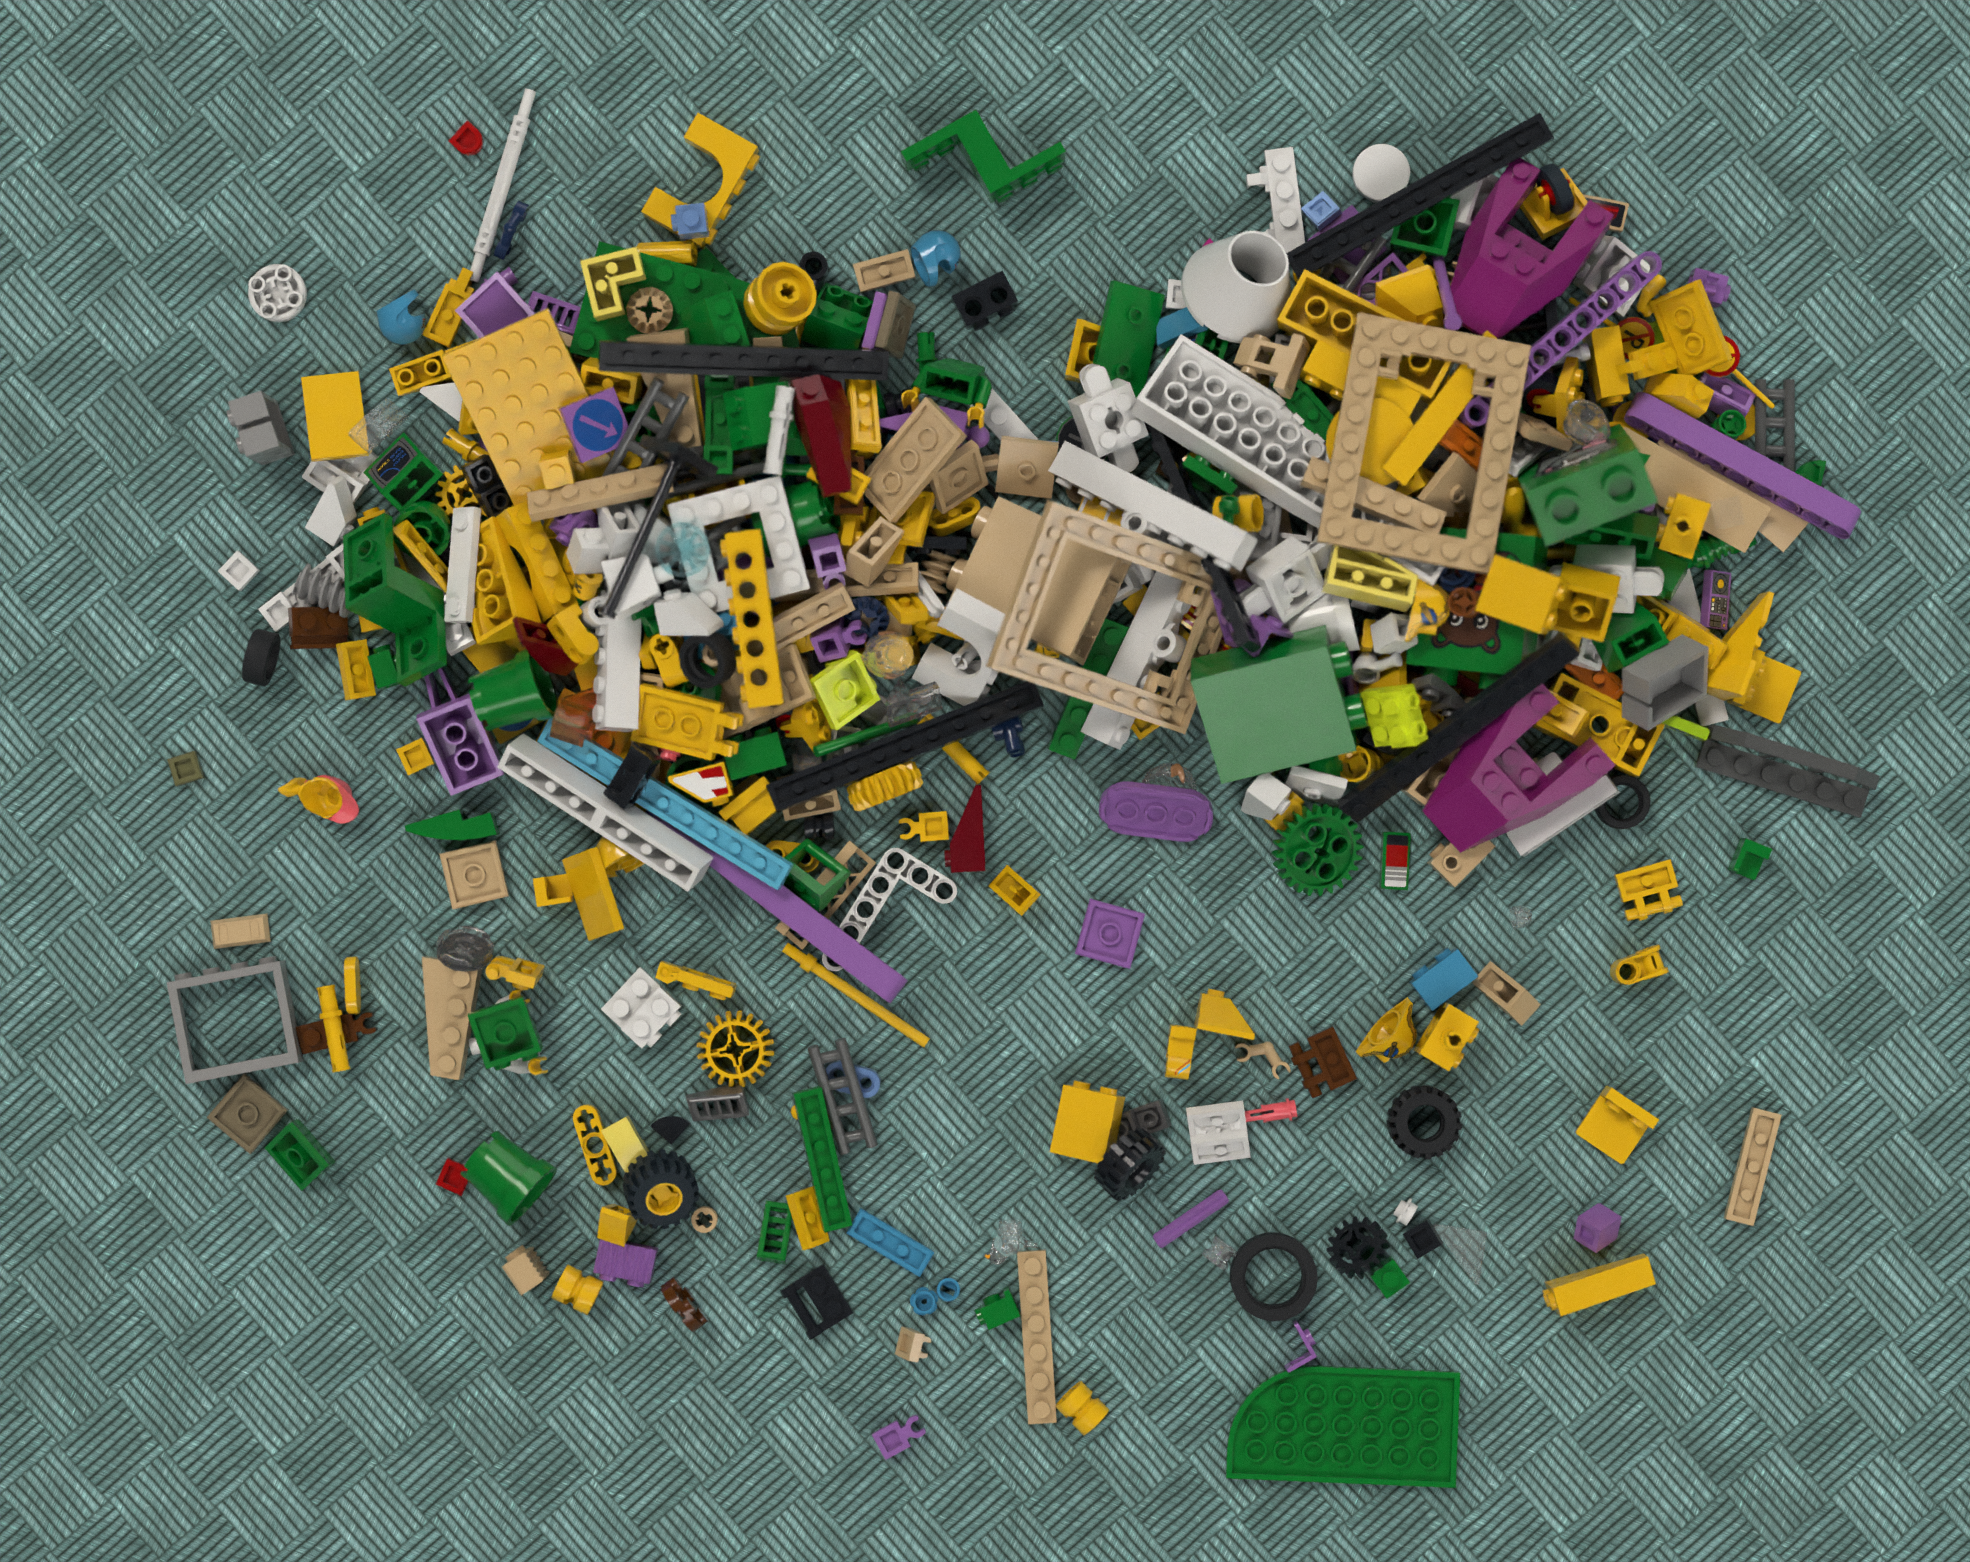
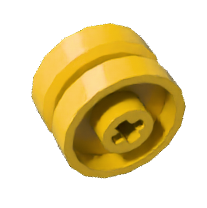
[743,262,817,336]

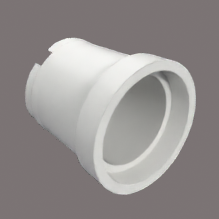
[1283,593,1360,651]

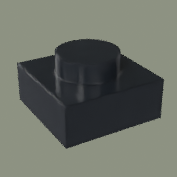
[1403,1219,1443,1259]

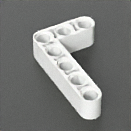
[822,848,957,971]

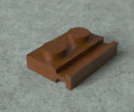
[288,607,348,650]

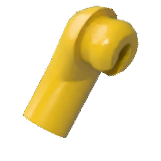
[1636,274,1667,318]

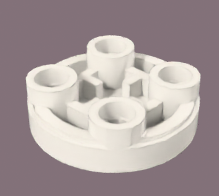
[1352,144,1410,203]
[248,264,307,322]

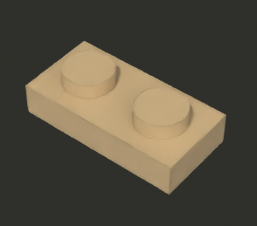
[853,249,916,293]

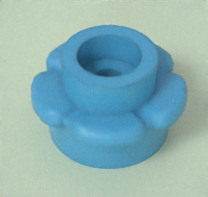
[910,1287,938,1316]

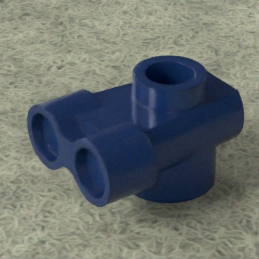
[992,717,1025,757]

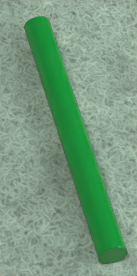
[813,713,918,757]

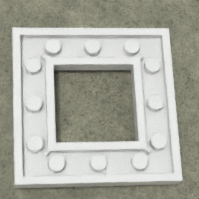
[667,475,811,613]

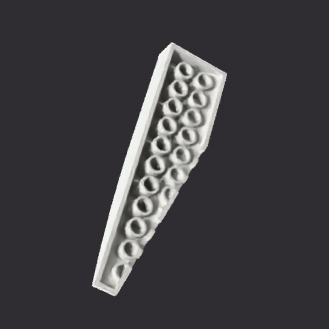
[1131,334,1444,586]

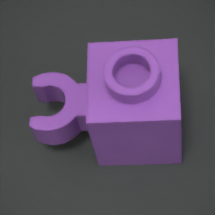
[1688,268,1731,308]
[808,533,847,590]
[810,616,867,663]

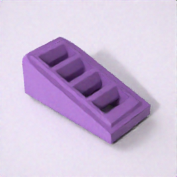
[528,291,581,336]

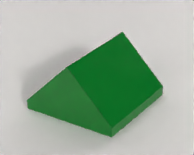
[265,1119,336,1191]

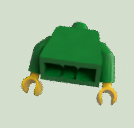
[901,358,992,428]

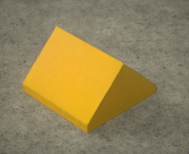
[1064,319,1101,383]

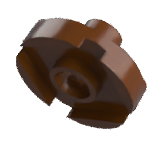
[661,1277,709,1332]

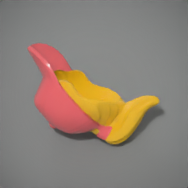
[278,775,359,824]

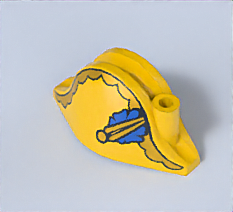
[1405,578,1450,642]
[1356,997,1417,1063]

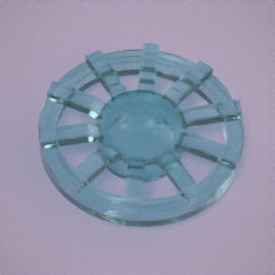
[655,522,710,577]

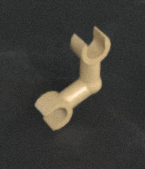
[1234,1041,1291,1079]

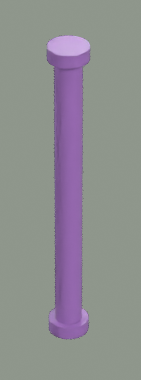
[1430,256,1462,331]

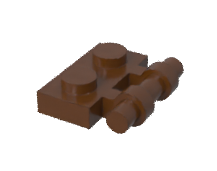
[1288,1026,1357,1098]

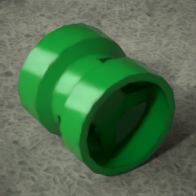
[1710,409,1746,440]

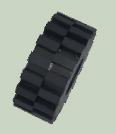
[1094,1127,1166,1201]

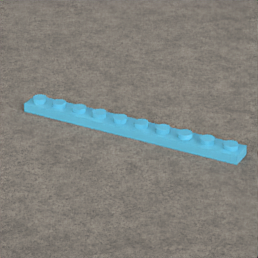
[537,717,794,890]

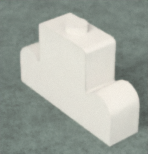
[1506,752,1620,857]

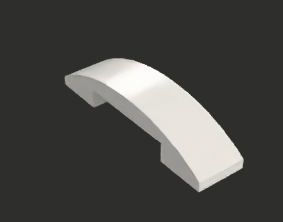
[258,544,345,632]

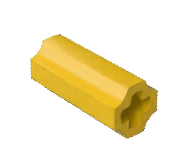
[636,241,698,267]

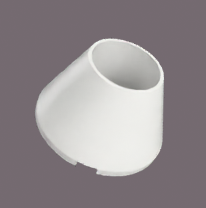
[1181,231,1291,344]

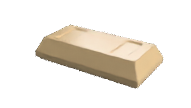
[210,914,271,949]

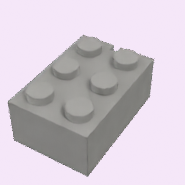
[227,391,295,465]
[1622,634,1709,731]

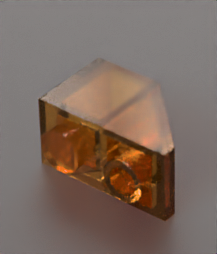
[550,687,597,747]

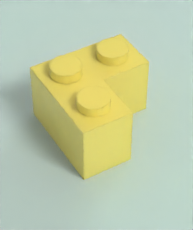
[580,247,647,321]

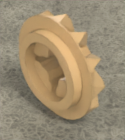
[626,287,673,333]

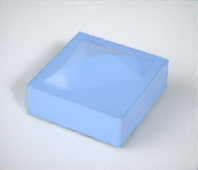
[1301,191,1342,231]

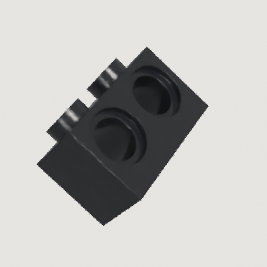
[951,270,1018,331]

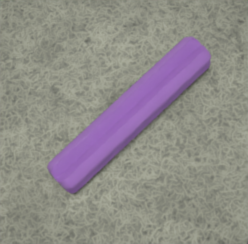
[1153,1190,1229,1248]

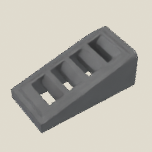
[686,1082,749,1121]

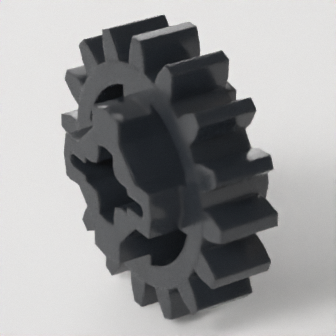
[1326,1216,1390,1279]

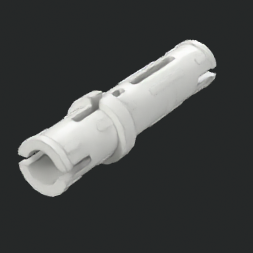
[763,385,795,475]

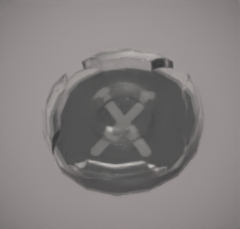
[436,926,494,972]

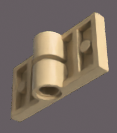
[719,644,816,740]

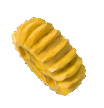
[846,761,923,812]
[697,1010,774,1087]

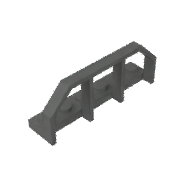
[1695,725,1880,818]

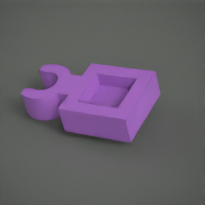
[872,1414,926,1460]

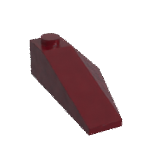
[789,374,852,498]

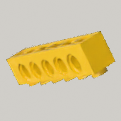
[720,529,784,709]

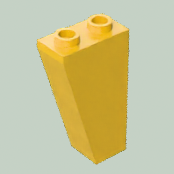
[1542,1254,1656,1316]

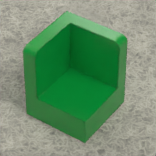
[1728,838,1772,880]

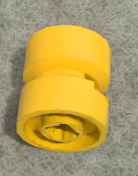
[1212,494,1264,532]
[1338,745,1385,784]
[551,1264,604,1315]
[1055,1381,1109,1436]

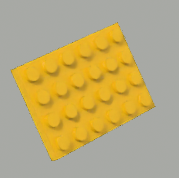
[442,308,615,506]

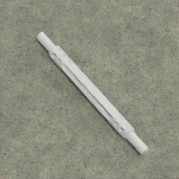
[470,89,536,283]

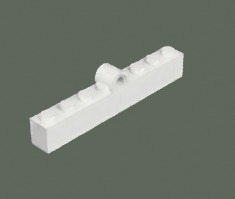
[1048,441,1258,571]
[579,500,645,732]
[1080,541,1199,750]
[497,733,714,892]

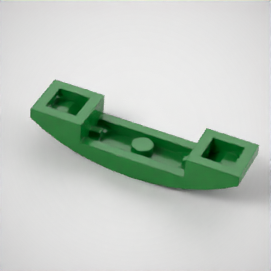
[704,375,735,475]

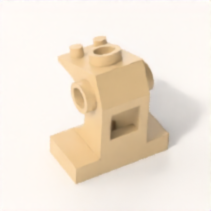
[1233,333,1311,399]

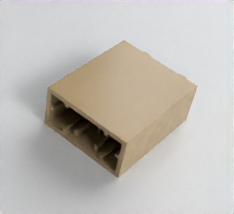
[946,496,1132,665]

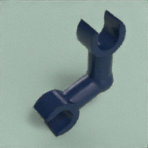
[494,201,529,260]

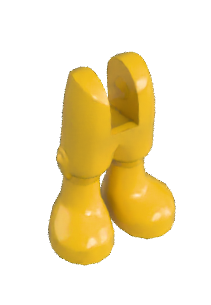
[1500,473,1538,537]

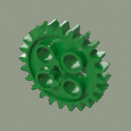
[1271,803,1364,896]

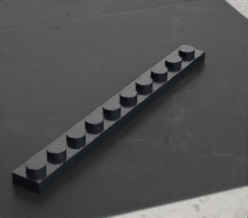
[1286,113,1554,280]
[598,340,889,380]
[1144,422,1262,654]
[1337,632,1581,823]
[766,681,1044,813]

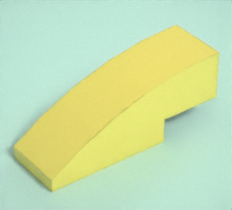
[601,1116,649,1172]

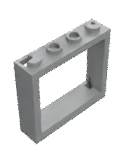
[167,956,304,1084]

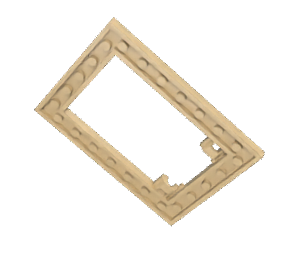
[1316,313,1531,575]
[986,500,1246,734]

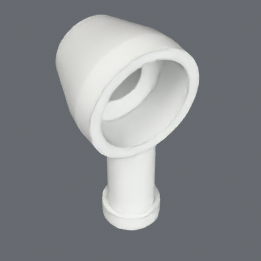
[1351,652,1403,684]

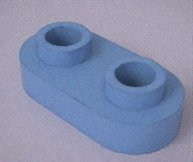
[826,1060,881,1098]

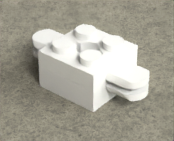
[1068,364,1149,472]
[1239,536,1332,623]
[1548,545,1664,613]

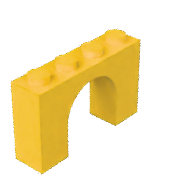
[641,113,760,249]
[496,501,579,625]

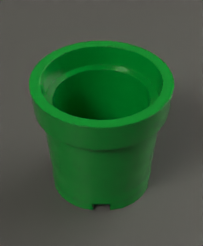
[751,480,841,559]
[468,649,559,731]
[461,1131,557,1226]

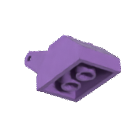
[416,667,504,796]

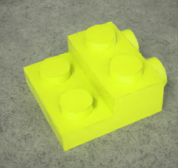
[810,649,880,730]
[1361,683,1428,748]

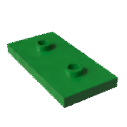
[1093,280,1165,398]

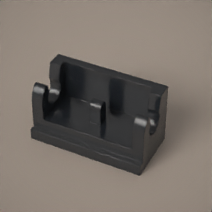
[603,741,662,809]

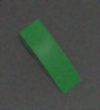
[404,809,500,840]

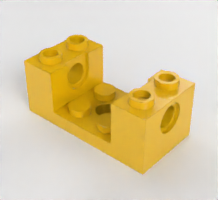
[1532,673,1665,777]

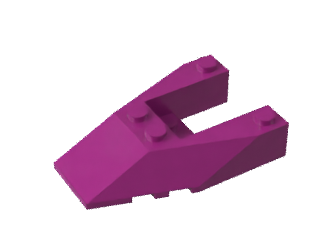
[1443,158,1614,339]
[1422,683,1615,853]

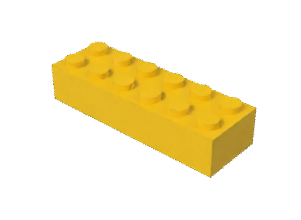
[1277,269,1454,404]

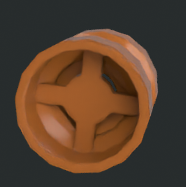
[1448,587,1480,618]

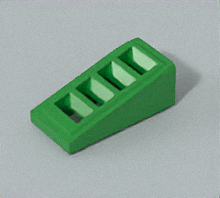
[757,1200,792,1264]

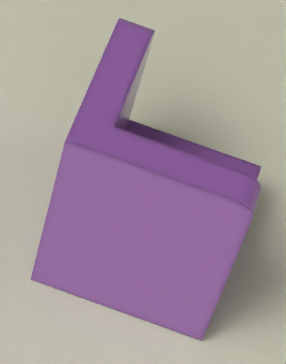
[1573,1203,1622,1253]

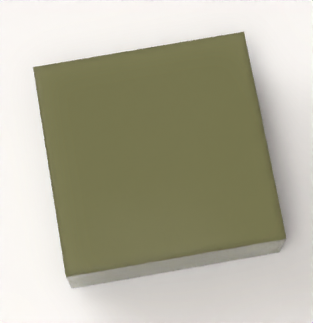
[167,751,205,787]

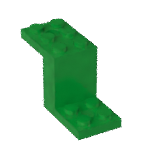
[901,110,1066,203]
[343,513,447,687]

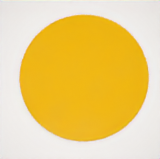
[1326,397,1414,486]

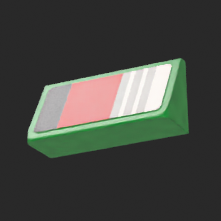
[1379,832,1411,890]

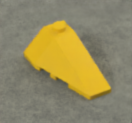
[472,517,541,645]
[1707,591,1774,701]

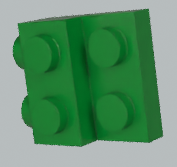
[467,995,543,1070]

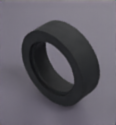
[1230,1232,1318,1321]

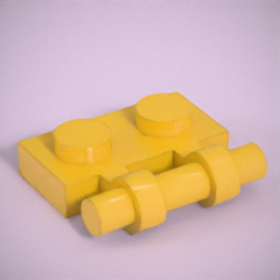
[1614,859,1683,922]
[486,956,545,990]

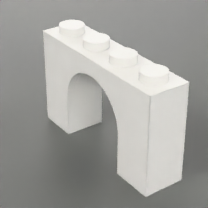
[912,589,1005,706]

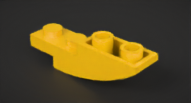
[389,338,479,396]
[1636,595,1729,669]

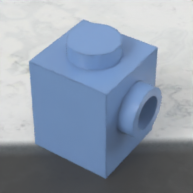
[671,203,709,240]

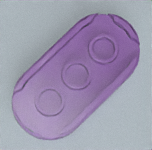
[1099,781,1213,842]

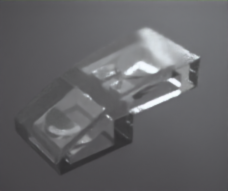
[348,397,409,454]

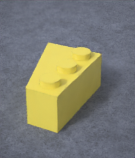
[1322,545,1418,612]

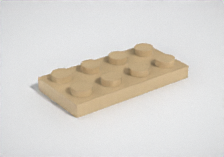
[864,397,967,523]

